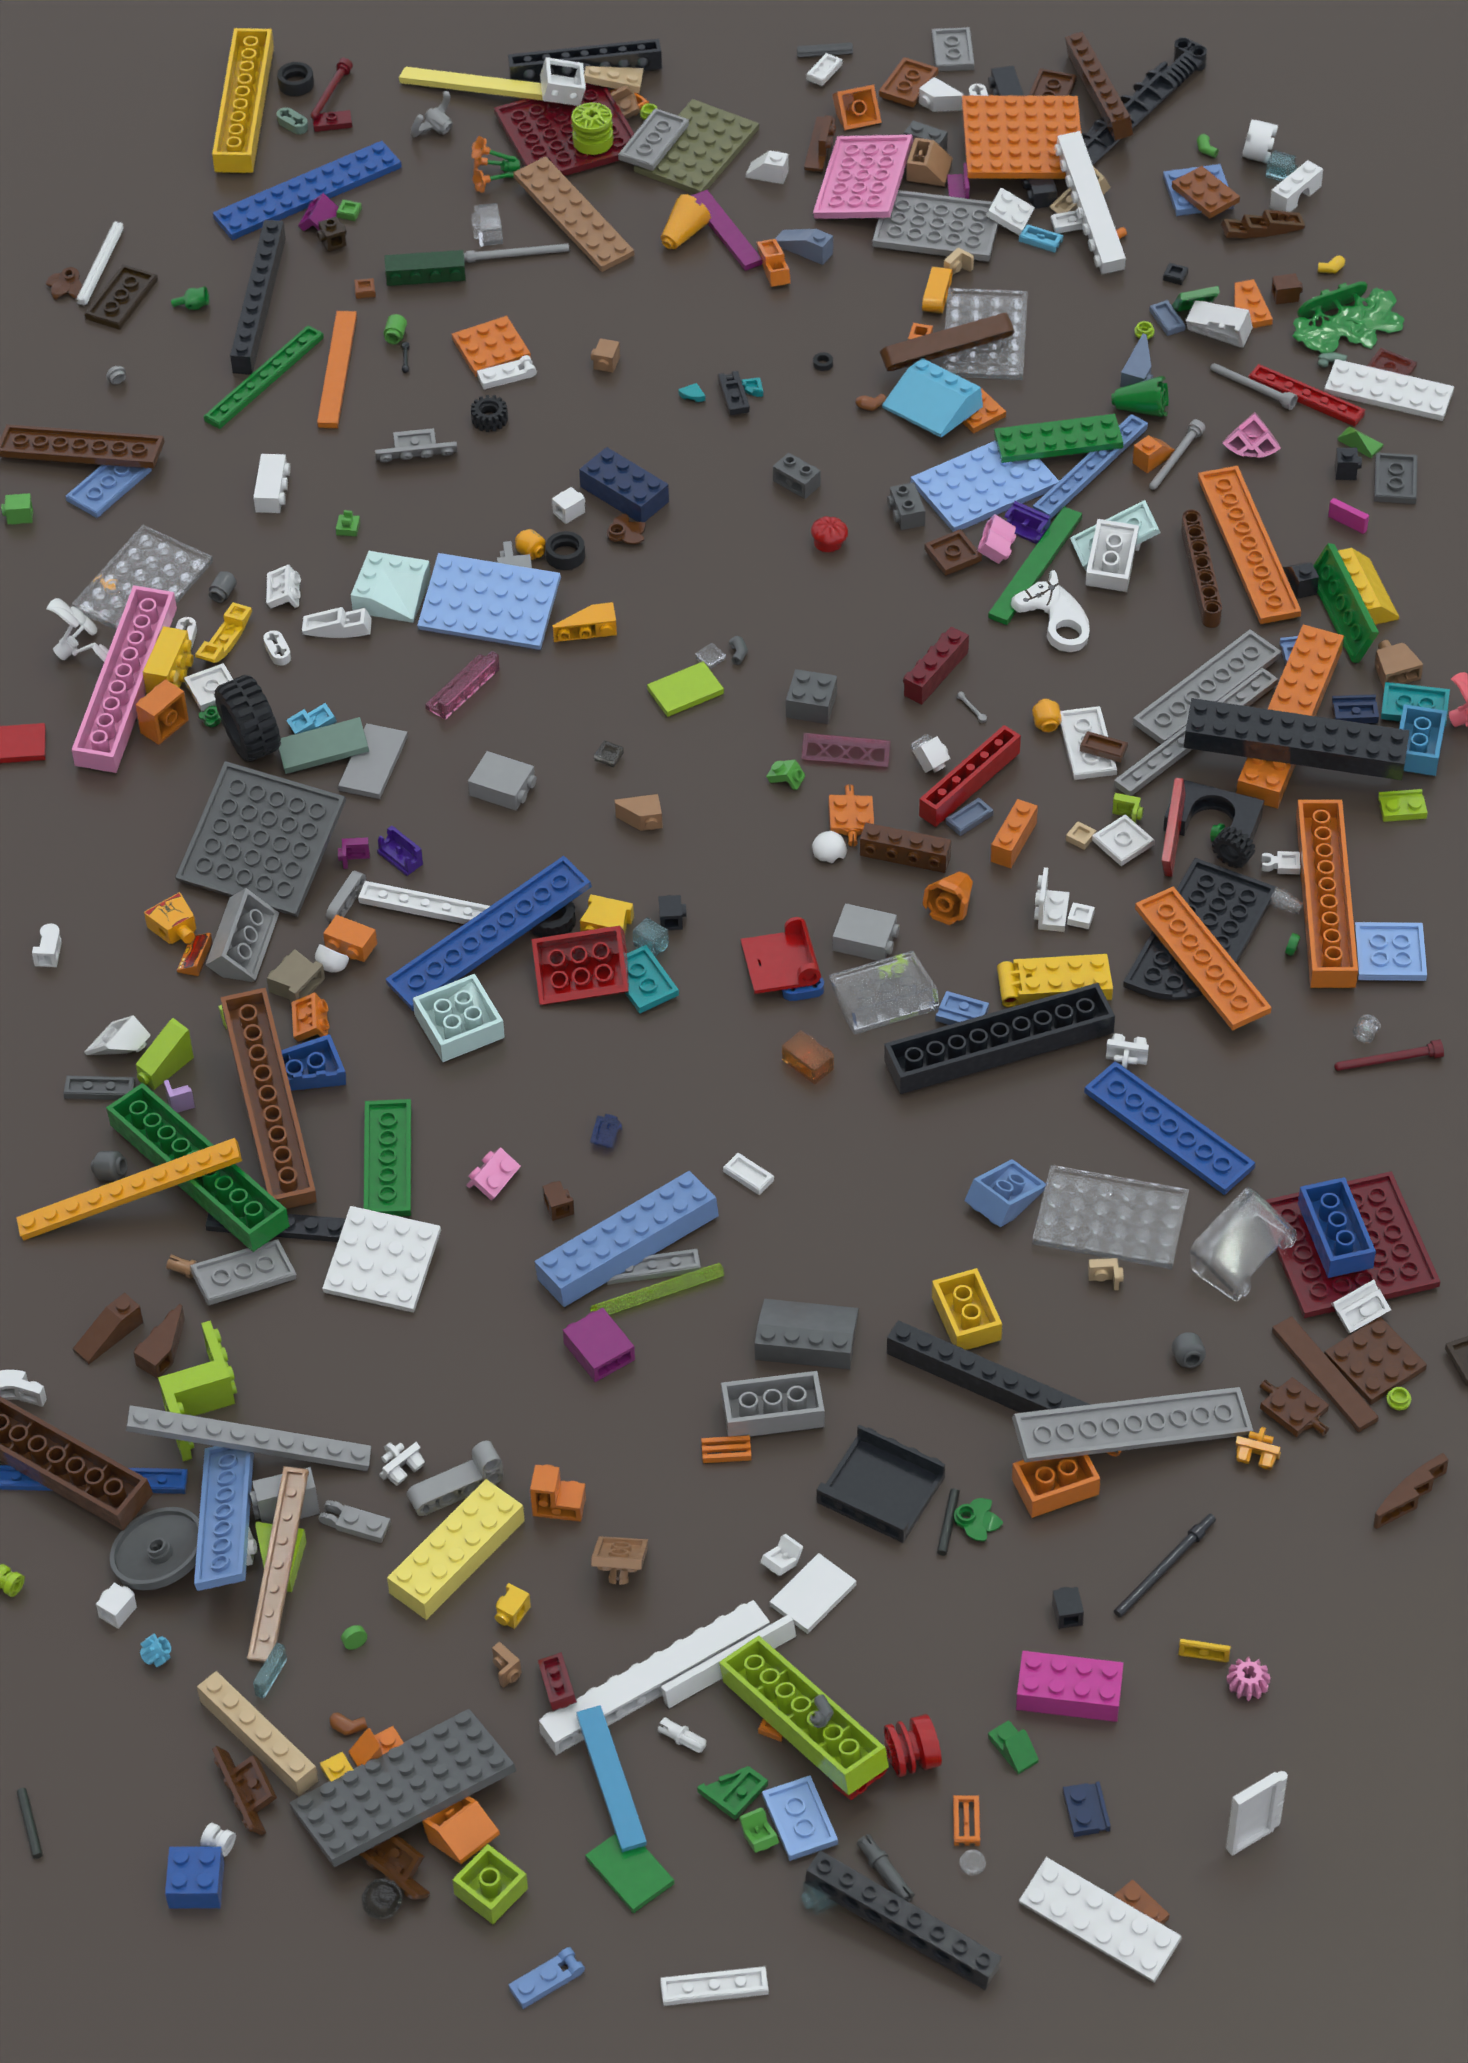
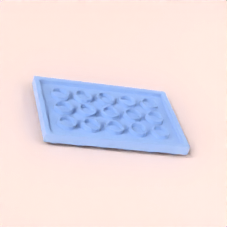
[911,440,1059,532]
[417,553,561,650]

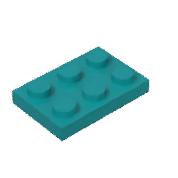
[1381,682,1450,727]
[625,945,679,1013]

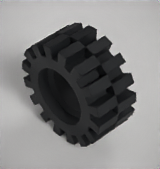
[471,395,508,432]
[1212,826,1255,868]

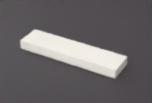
[660,1967,769,2006]

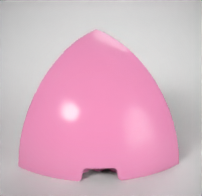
[1223,412,1281,458]

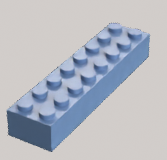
[534,1171,719,1307]

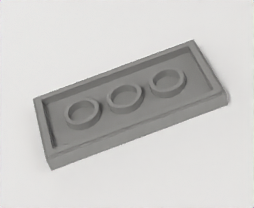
[618,108,689,171]
[338,723,408,799]
[190,1239,296,1305]

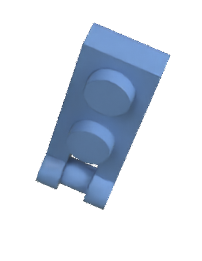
[508,1947,585,2009]

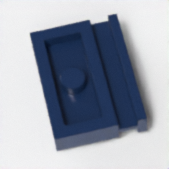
[1332,695,1379,724]
[1063,1781,1111,1837]

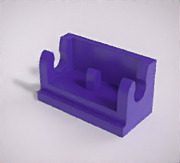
[1004,501,1051,544]
[377,825,423,876]

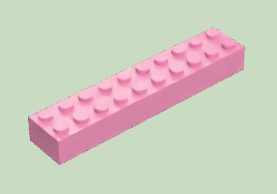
[72,585,177,773]

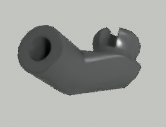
[729,636,748,665]
[810,1695,833,1728]

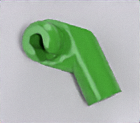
[1197,134,1219,158]

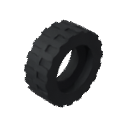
[530,901,576,938]

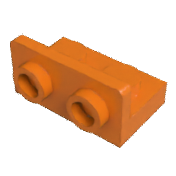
[292,992,330,1042]

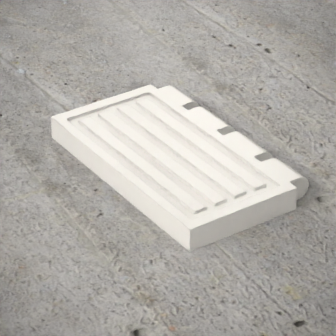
[1226,1771,1287,1856]

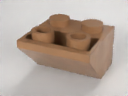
[907,138,953,186]

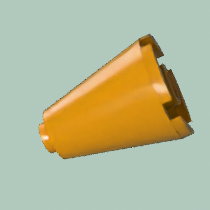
[661,194,711,249]

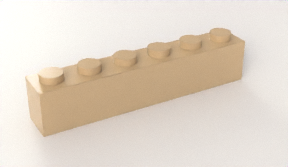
[197,1671,318,1797]

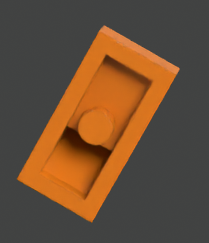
[349,1726,404,1767]

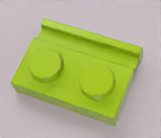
[1378,789,1428,822]

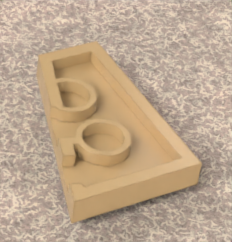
[584,66,644,93]

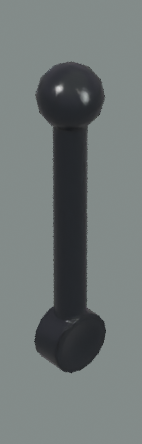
[401,342,410,373]

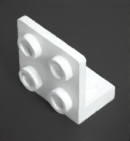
[1034,867,1069,932]

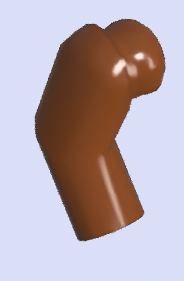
[855,393,887,411]
[330,1712,368,1736]

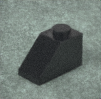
[1283,562,1319,599]

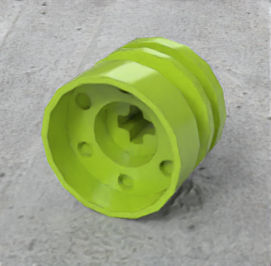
[571,102,613,155]

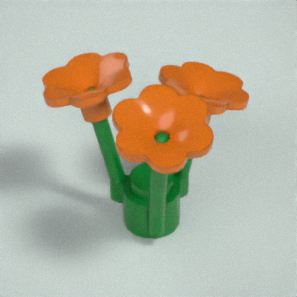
[471,136,520,193]

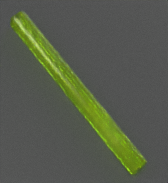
[590,1263,724,1315]

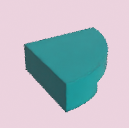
[741,378,763,397]
[678,383,706,402]

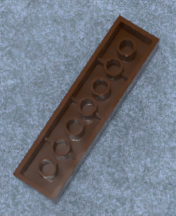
[0,1396,153,1531]

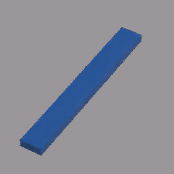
[0,1465,188,1494]

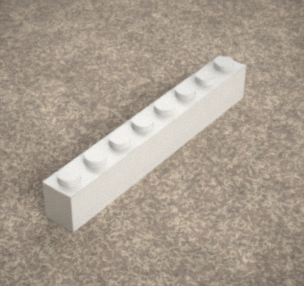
[1054,131,1126,274]

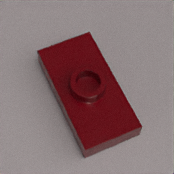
[313,110,352,132]

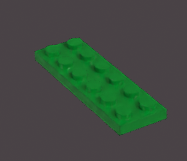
[994,414,1124,463]
[1313,543,1379,663]
[364,1099,412,1216]

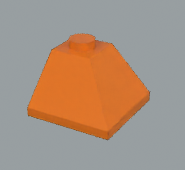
[832,85,882,131]

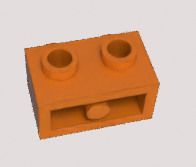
[323,915,377,962]

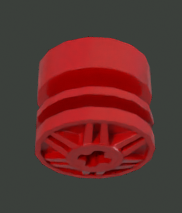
[884,1714,942,1778]

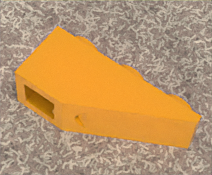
[553,602,617,642]

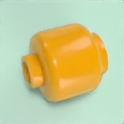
[515,529,546,560]
[1032,699,1062,732]

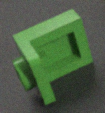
[766,760,805,790]
[740,1808,779,1853]

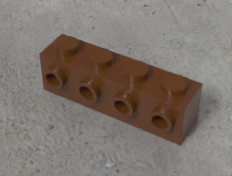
[860,822,951,873]

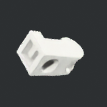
[32,923,62,967]

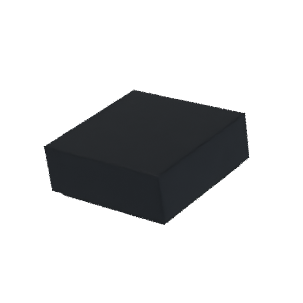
[1163,263,1188,285]

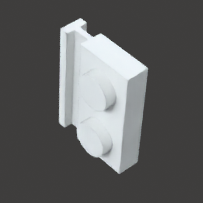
[1331,1280,1391,1334]

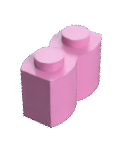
[978,514,1016,564]

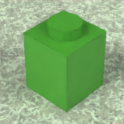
[2,493,33,524]

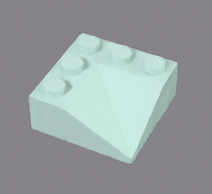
[351,551,431,623]
[413,974,505,1062]

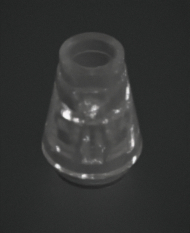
[1270,887,1304,915]

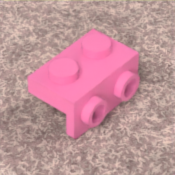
[466,1147,521,1200]

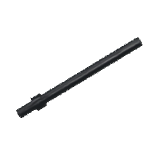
[1114,1514,1216,1618]

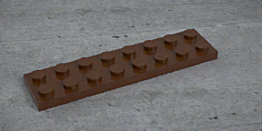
[0,424,165,468]

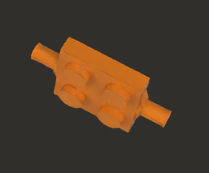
[828,784,874,847]

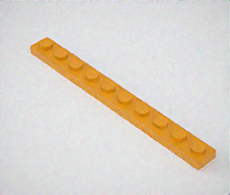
[16,1138,242,1241]

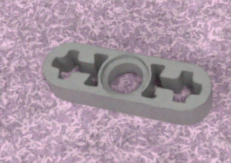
[326,871,366,922]

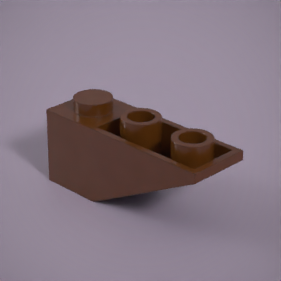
[133,1304,185,1379]

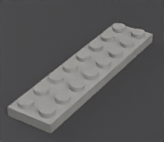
[1133,630,1282,744]

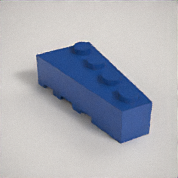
[281,1034,346,1091]

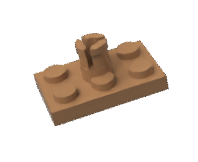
[591,1536,648,1585]

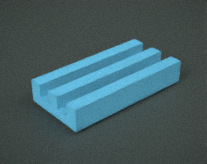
[1019,224,1063,253]

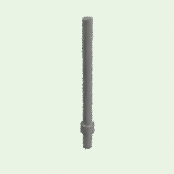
[464,244,569,263]

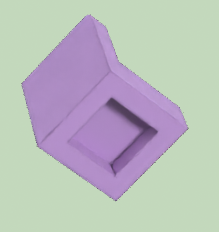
[164,1080,195,1113]

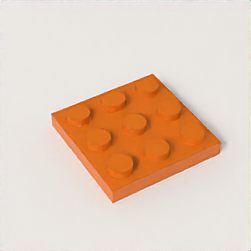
[452,316,531,377]

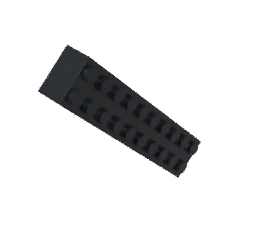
[1183,698,1410,781]
[884,983,1115,1094]

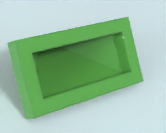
[1338,426,1383,458]

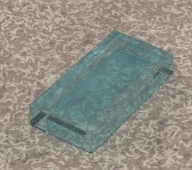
[253,1643,287,1698]

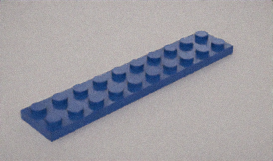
[213,141,402,240]
[385,856,592,1011]

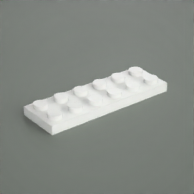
[1324,359,1454,421]
[1019,1857,1182,1983]

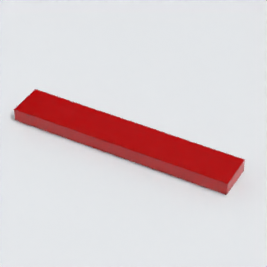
[1248,364,1365,427]

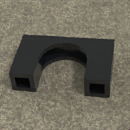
[1163,780,1264,840]

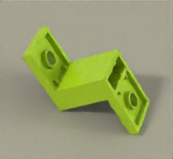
[158,1321,237,1461]

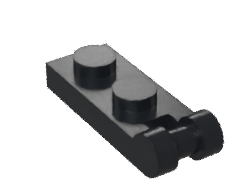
[718,370,750,416]

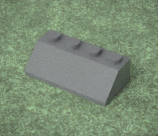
[205,888,279,982]

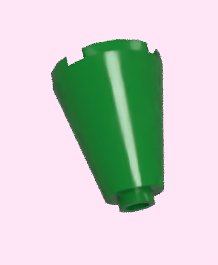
[1111,376,1169,417]

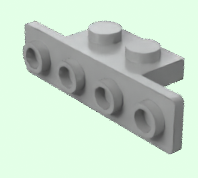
[375,428,457,462]

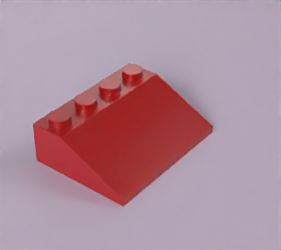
[532,925,629,1006]

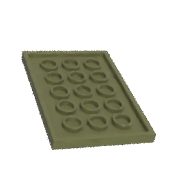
[634,99,759,194]

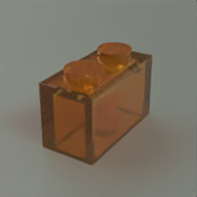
[782,1030,834,1084]

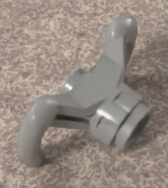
[411,91,453,137]

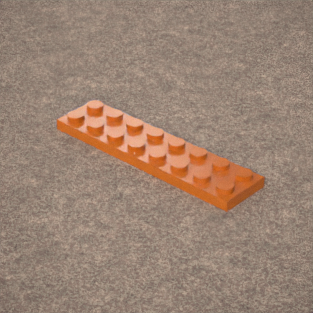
[1135,886,1272,1031]

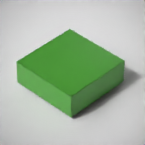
[336,200,362,221]

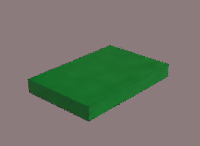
[585,1834,674,1914]

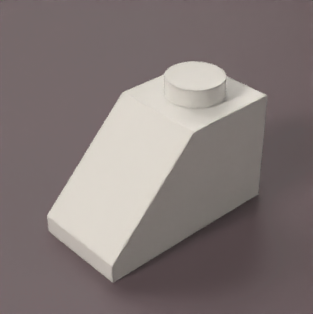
[919,77,963,112]
[746,151,788,184]

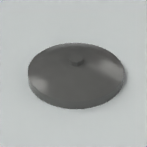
[110,1507,199,1590]

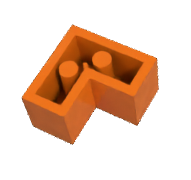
[530,1464,586,1522]

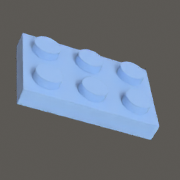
[762,1776,838,1861]

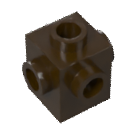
[317,216,347,251]

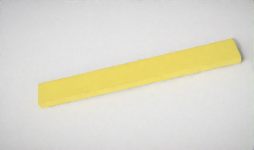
[399,67,543,101]

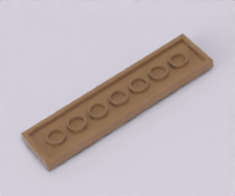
[514,156,634,272]

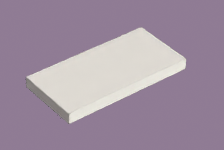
[1060,706,1117,780]

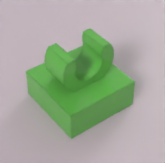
[336,510,360,537]

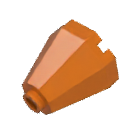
[923,871,973,925]

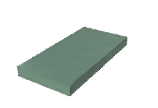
[279,717,370,774]

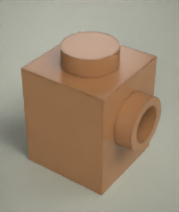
[591,338,620,373]

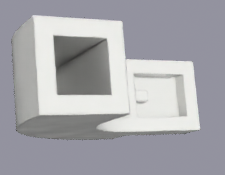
[0,1370,47,1407]

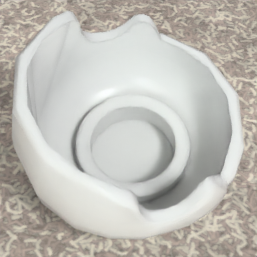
[812,831,847,863]
[315,944,349,972]

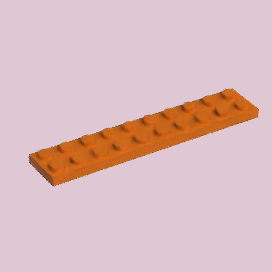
[1198,466,1301,624]

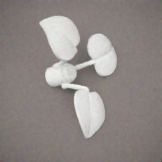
[46,598,109,662]

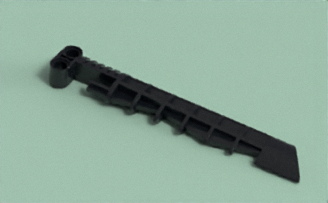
[1081,37,1207,165]

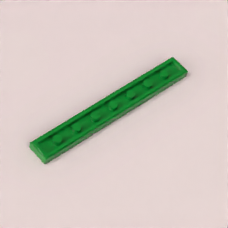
[204,325,324,429]
[988,507,1082,625]

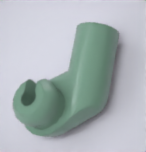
[1318,352,1347,368]

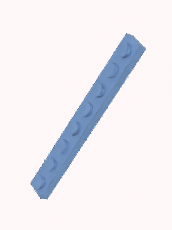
[1033,414,1148,519]

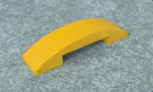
[195,602,252,663]

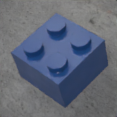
[165,1847,224,1908]

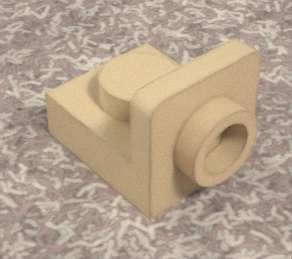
[944,248,974,276]
[1088,1258,1123,1291]

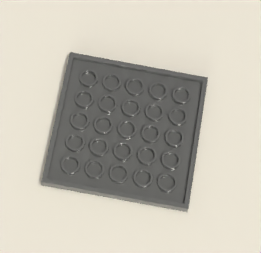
[175,761,346,917]

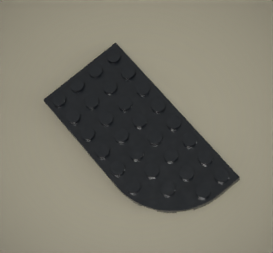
[1123,858,1277,1000]

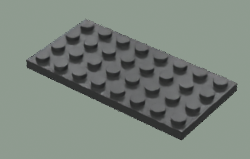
[289,1709,516,1867]

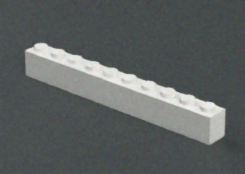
[539,1600,770,1755]

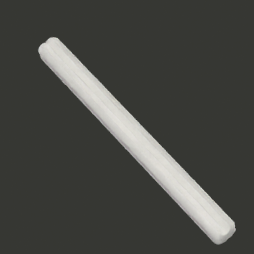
[76,221,124,306]

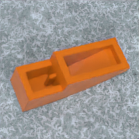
[757,239,791,287]

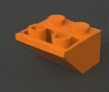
[422,1796,500,1864]

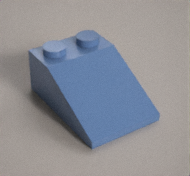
[964,1159,1048,1227]

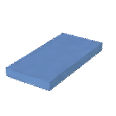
[66,465,152,518]

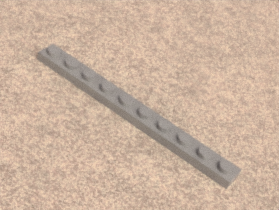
[1114,668,1278,796]
[126,1405,371,1471]

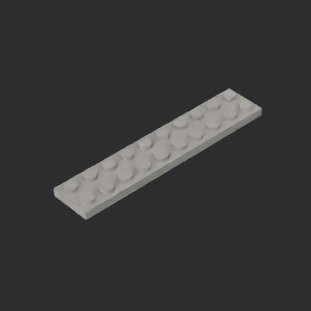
[1012,1387,1253,1462]

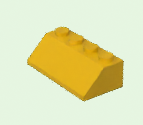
[1338,548,1399,625]

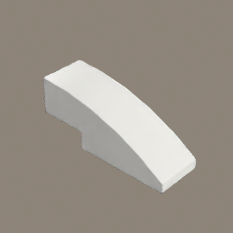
[302,607,372,638]

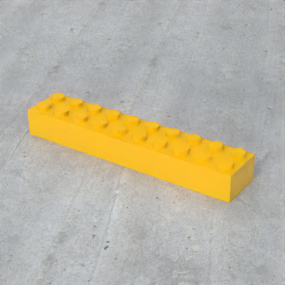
[212,28,274,173]

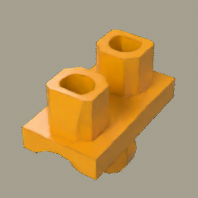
[1236,1427,1281,1470]

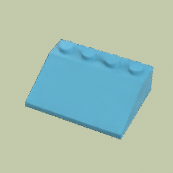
[882,358,983,437]

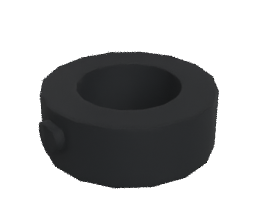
[813,352,833,371]

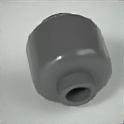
[91,1151,127,1181]
[1172,1332,1206,1368]

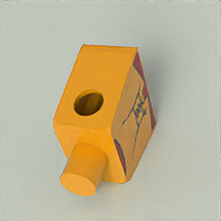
[144,892,197,944]

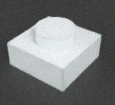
[1067,902,1095,929]

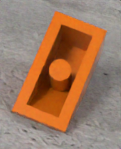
[1133,435,1175,474]

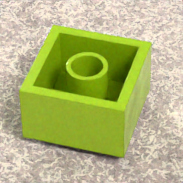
[453,1844,528,1924]

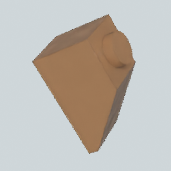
[615,794,663,831]

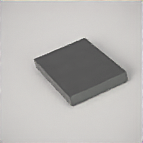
[1374,453,1417,504]

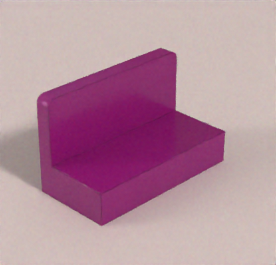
[947,163,969,199]
[298,193,339,231]

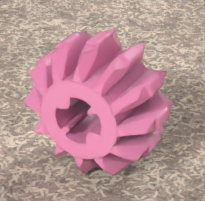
[1227,1656,1270,1702]

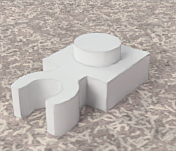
[1261,851,1300,874]

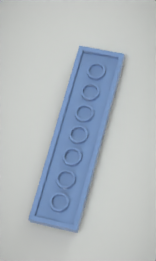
[194,1446,254,1591]

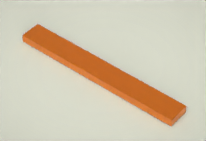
[317,311,357,428]

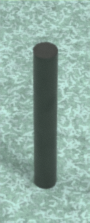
[937,1488,960,1556]
[17,1788,43,1859]

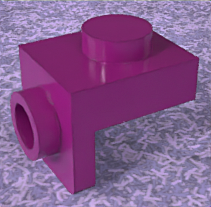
[338,837,370,869]

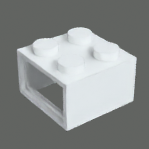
[540,58,586,106]

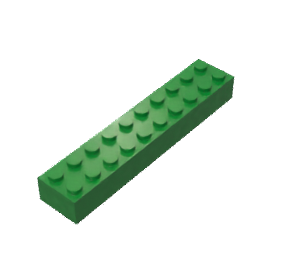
[106,1083,290,1252]

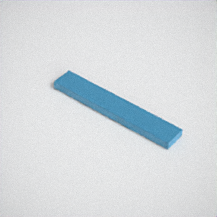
[576,1705,647,1852]

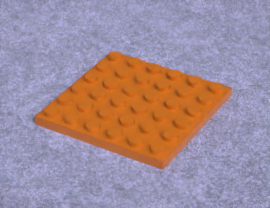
[962,95,1081,179]

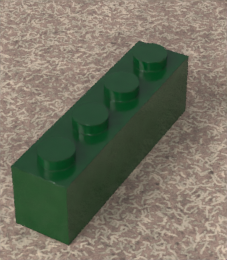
[384,250,466,286]

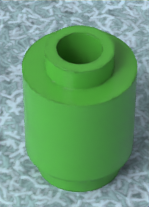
[384,314,407,344]

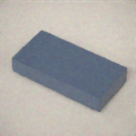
[1149,300,1186,336]
[946,798,993,836]

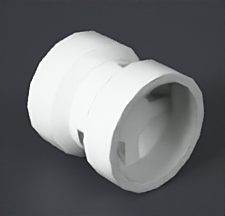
[200,1822,236,1857]

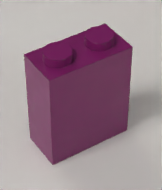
[563,1308,635,1382]

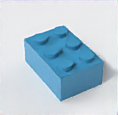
[1399,704,1447,776]

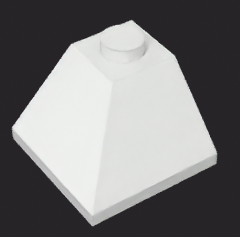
[84,1015,151,1055]

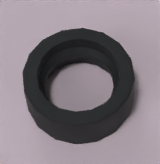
[277,62,314,96]
[545,531,585,570]

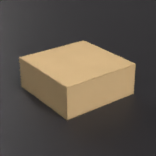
[1066,821,1096,850]

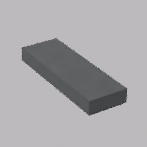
[63,1076,136,1100]

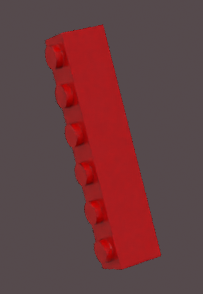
[919,725,1021,827]

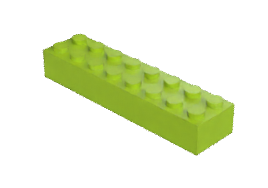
[719,1635,889,1795]

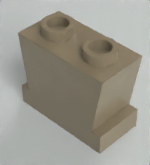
[267,949,325,1005]

